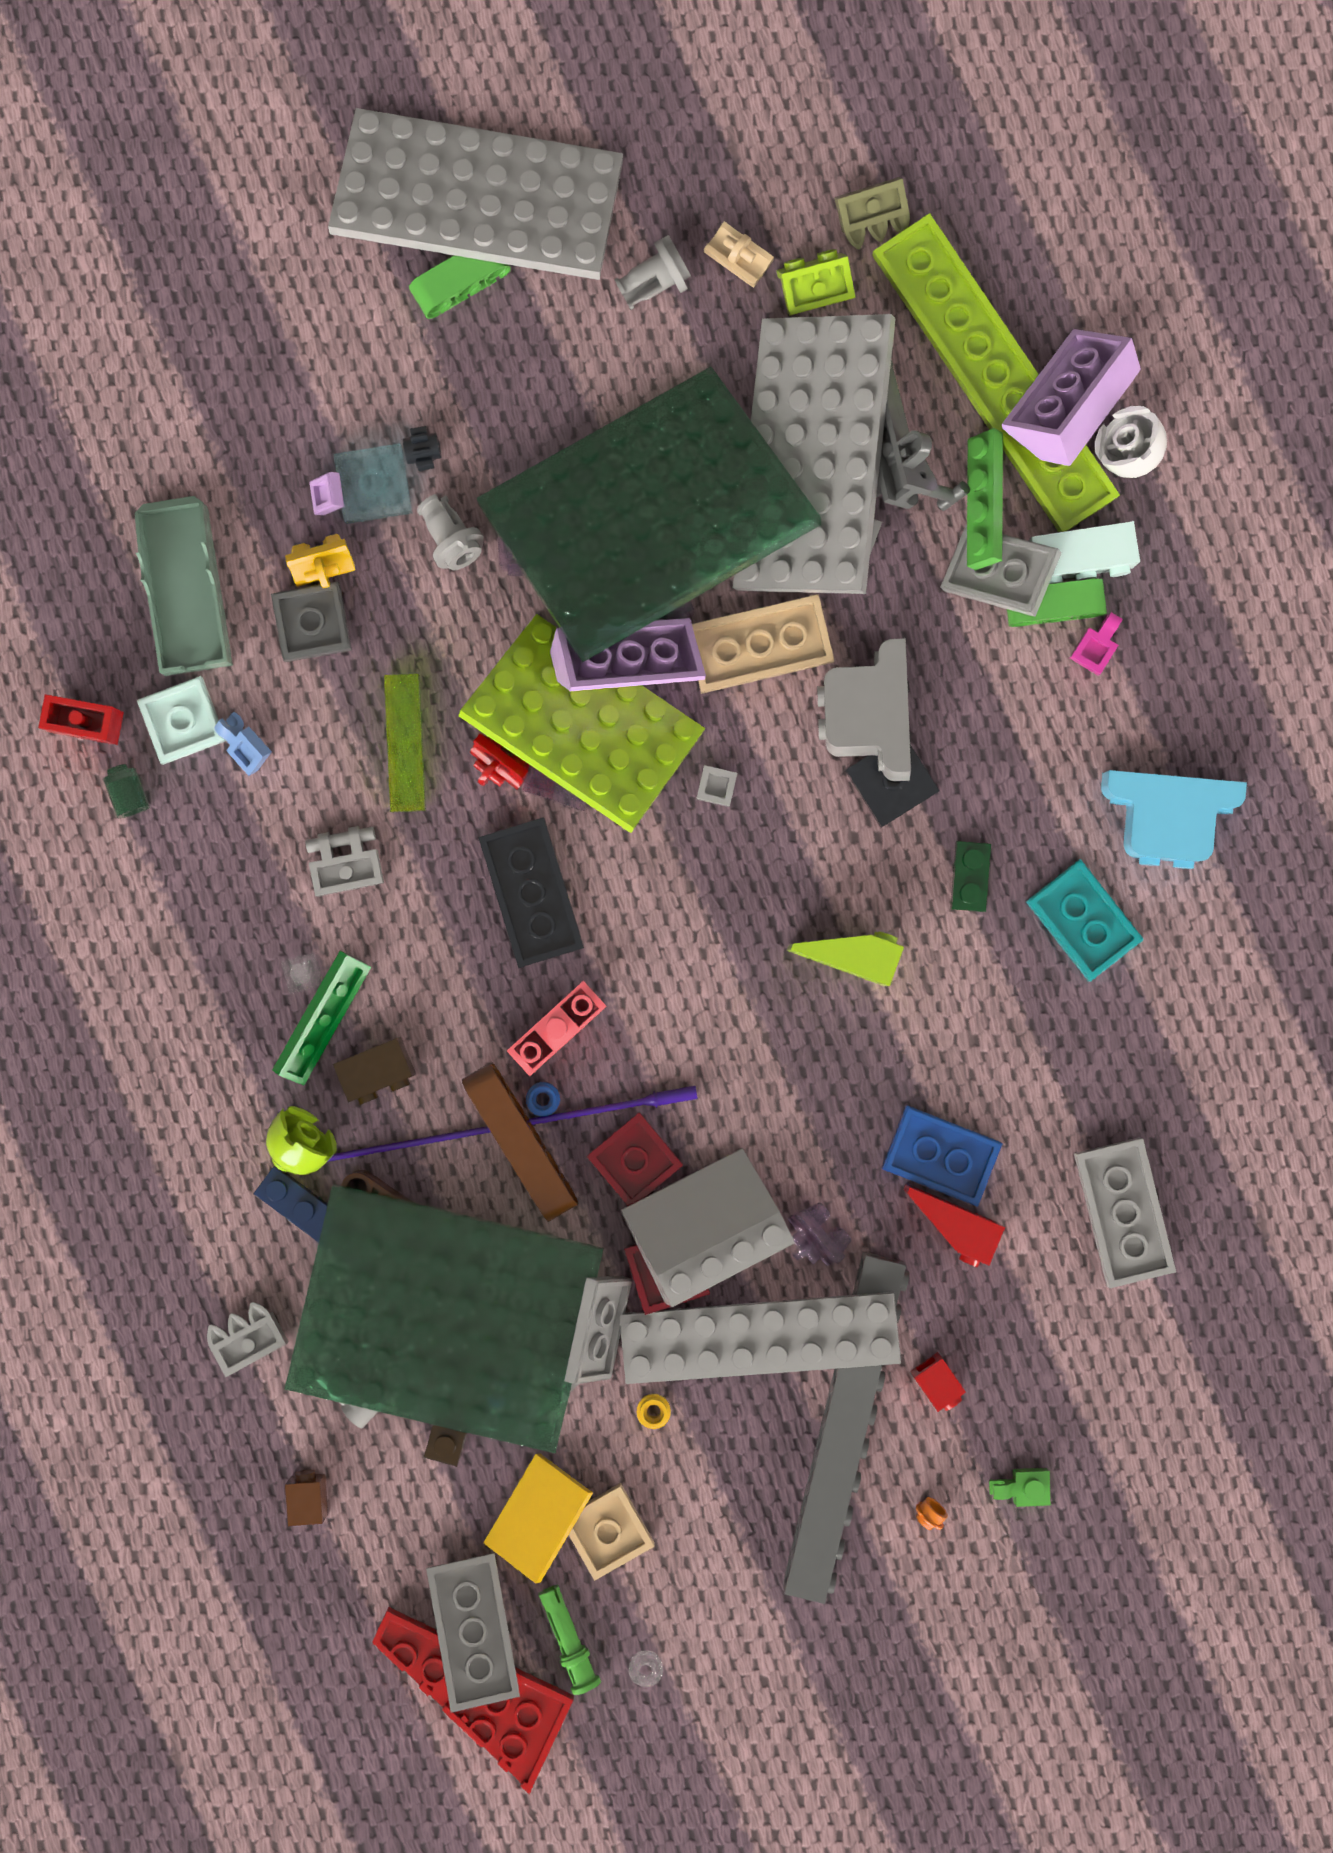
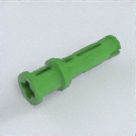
[538,1585,601,1695]

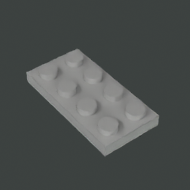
[1074,1137,1176,1288]
[426,1553,520,1713]

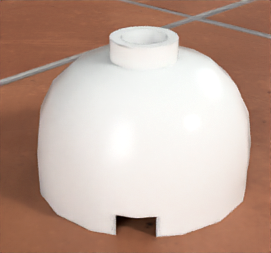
[1095,406,1167,478]

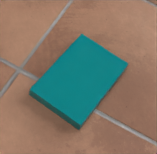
[1025,859,1144,982]

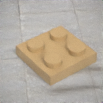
[569,1483,655,1581]

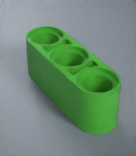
[409,255,511,319]
[1007,579,1107,627]

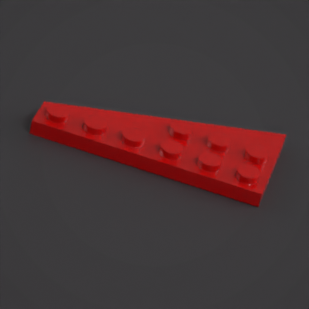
[372,1607,574,1794]

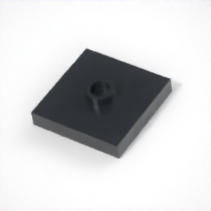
[845,744,940,828]

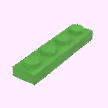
[967,428,1003,570]

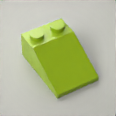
[787,931,904,986]

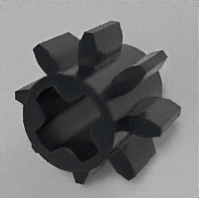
[403,426,442,471]

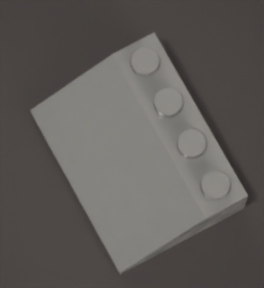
[621,1148,795,1307]

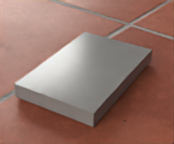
[940,525,1061,617]
[564,1276,632,1385]

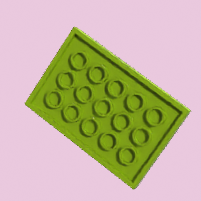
[459,614,705,833]

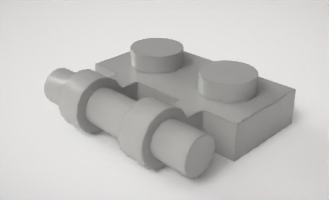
[305,826,384,897]

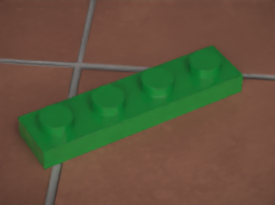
[272,951,371,1086]

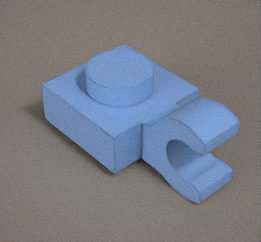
[214,712,272,776]

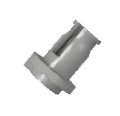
[614,235,691,310]
[417,494,484,570]

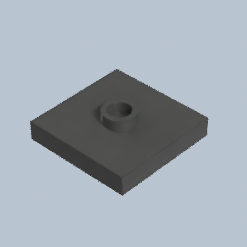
[271,581,352,663]

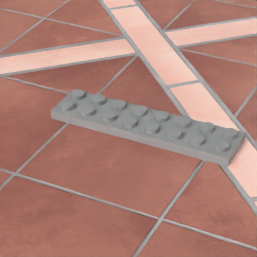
[619,1292,901,1384]

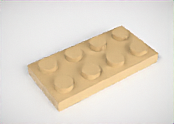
[692,594,834,694]

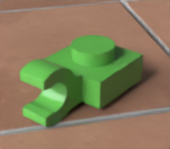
[989,1468,1051,1507]

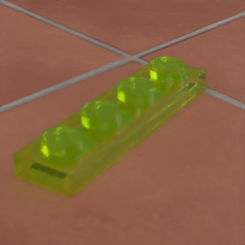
[384,674,426,813]

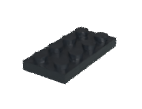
[478,817,584,968]

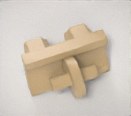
[704,221,774,288]

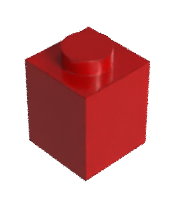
[910,1352,966,1412]

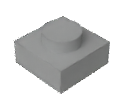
[696,765,737,807]

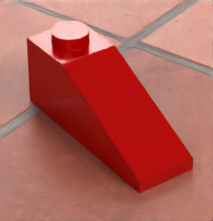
[903,1184,1005,1267]

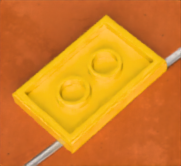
[484,1454,593,1584]

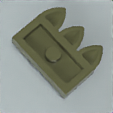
[834,177,910,249]

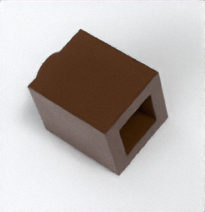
[285,1469,328,1526]

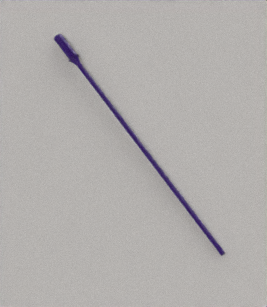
[328,1086,698,1162]

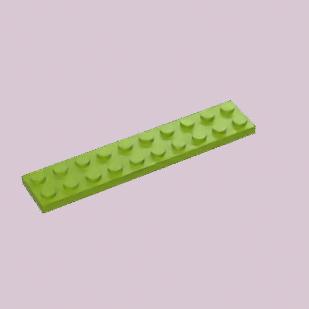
[872,213,1120,532]

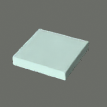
[137,676,226,765]

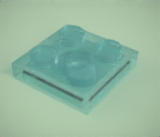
[333,443,413,524]

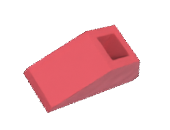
[507,981,607,1076]

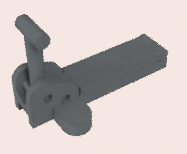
[876,360,970,511]

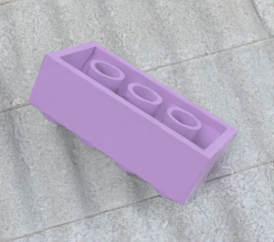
[1002,329,1141,466]
[550,618,706,691]

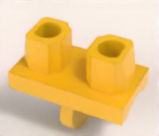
[285,534,355,588]

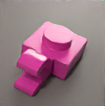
[1069,612,1123,676]

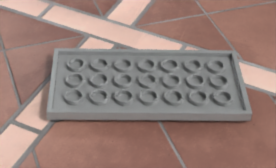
[328,108,623,280]
[733,314,896,594]

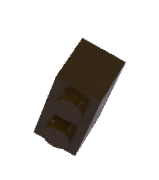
[333,1037,416,1105]

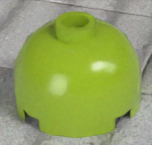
[266,1106,337,1175]

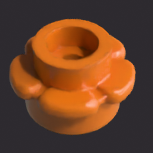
[916,1497,948,1530]

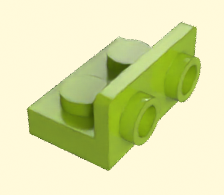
[776,249,856,315]

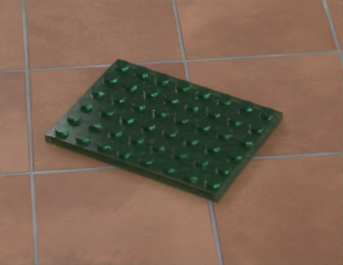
[476,366,821,663]
[284,1184,604,1454]

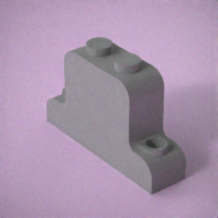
[817,638,911,781]

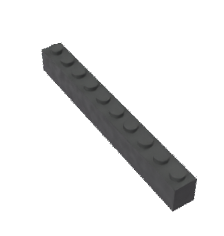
[783,1251,910,1604]

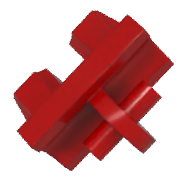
[470,733,530,790]

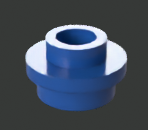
[526,1082,560,1116]

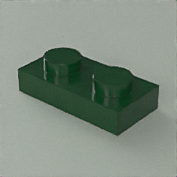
[950,841,991,912]

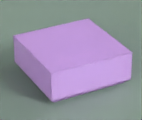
[309,472,344,515]

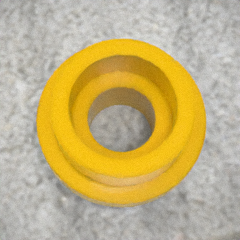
[637,1394,671,1429]

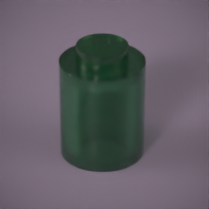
[102,764,150,819]

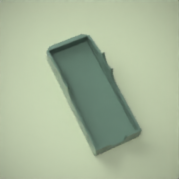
[135,496,233,676]

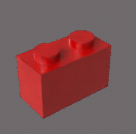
[38,694,124,745]

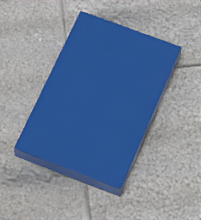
[881,1105,1003,1207]

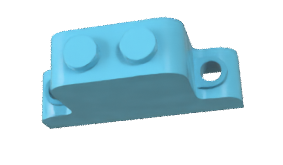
[1101,770,1247,869]

